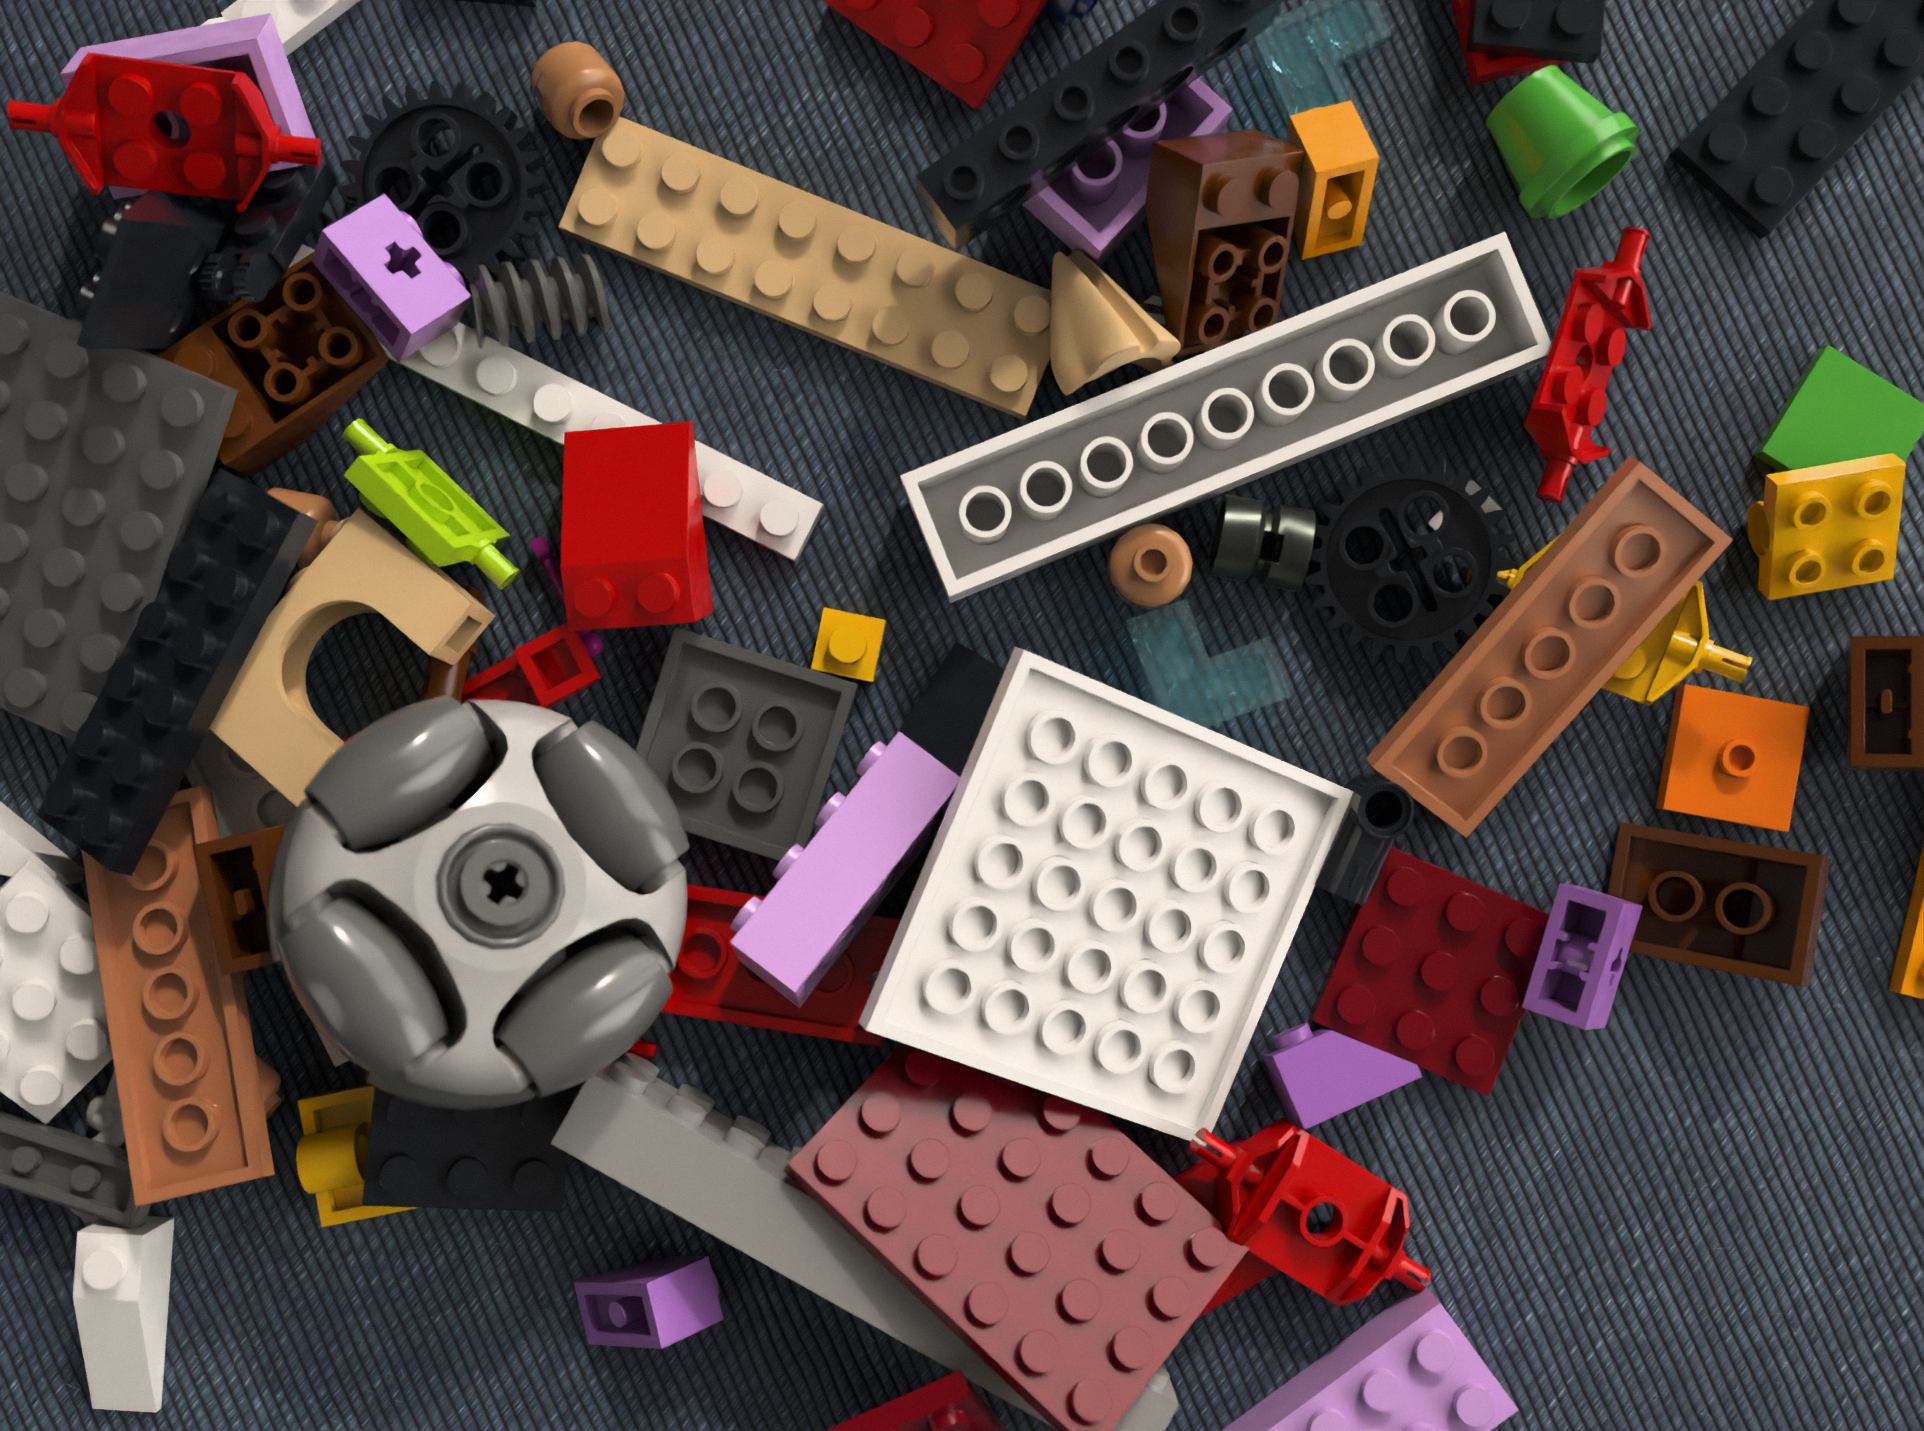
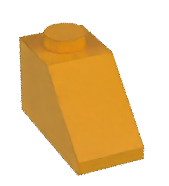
[1286,100,1379,260]

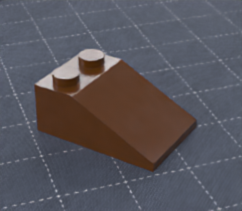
[1608,822,1831,987]

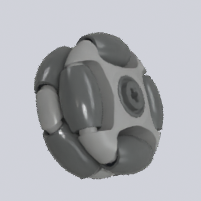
[266,694,690,1110]

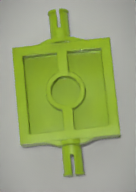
[342,418,520,590]

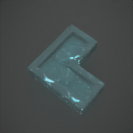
[1249,0,1392,127]
[1125,599,1291,728]

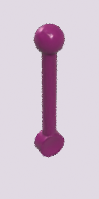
[530,536,603,658]

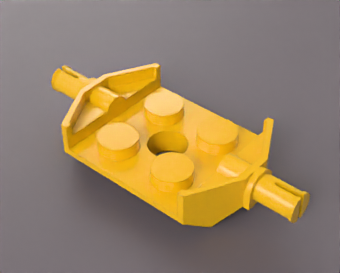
[1465,534,1752,706]

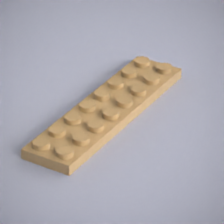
[558,116,1051,420]

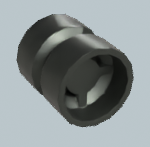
[1208,494,1316,592]

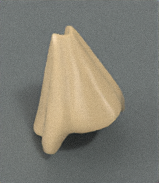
[1050,249,1181,395]

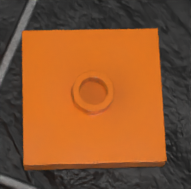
[1655,684,1810,832]

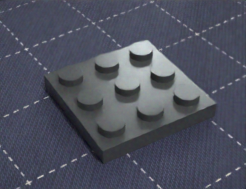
[635,627,859,861]

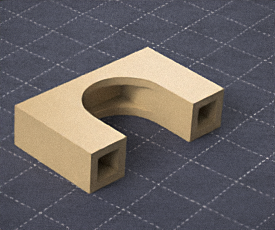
[209,507,495,807]

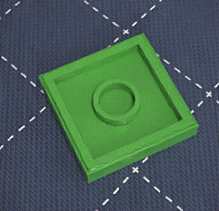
[1753,345,1924,472]

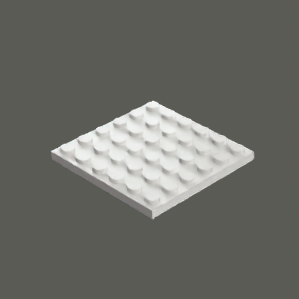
[858,647,1354,1147]

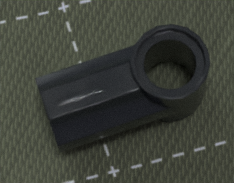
[1315,774,1415,906]

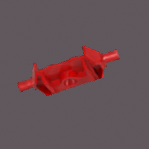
[7,52,322,212]
[1524,227,1652,504]
[1189,1117,1431,1307]

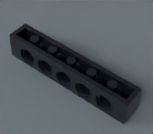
[916,0,1282,252]

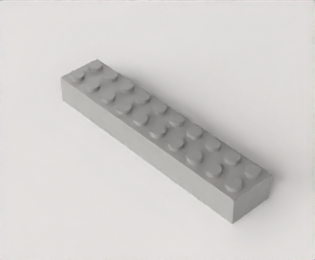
[550,1053,1179,1431]

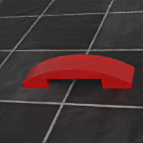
[344,622,601,742]

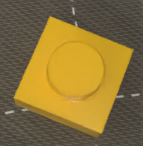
[811,607,886,683]

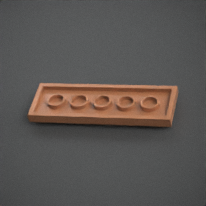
[1366,456,1733,838]
[81,786,275,1207]

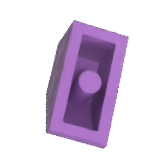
[1260,1023,1422,1130]
[573,1256,724,1349]

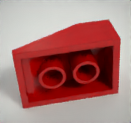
[560,421,713,632]

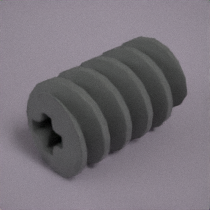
[469,254,609,349]

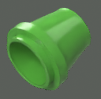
[1486,65,1639,219]

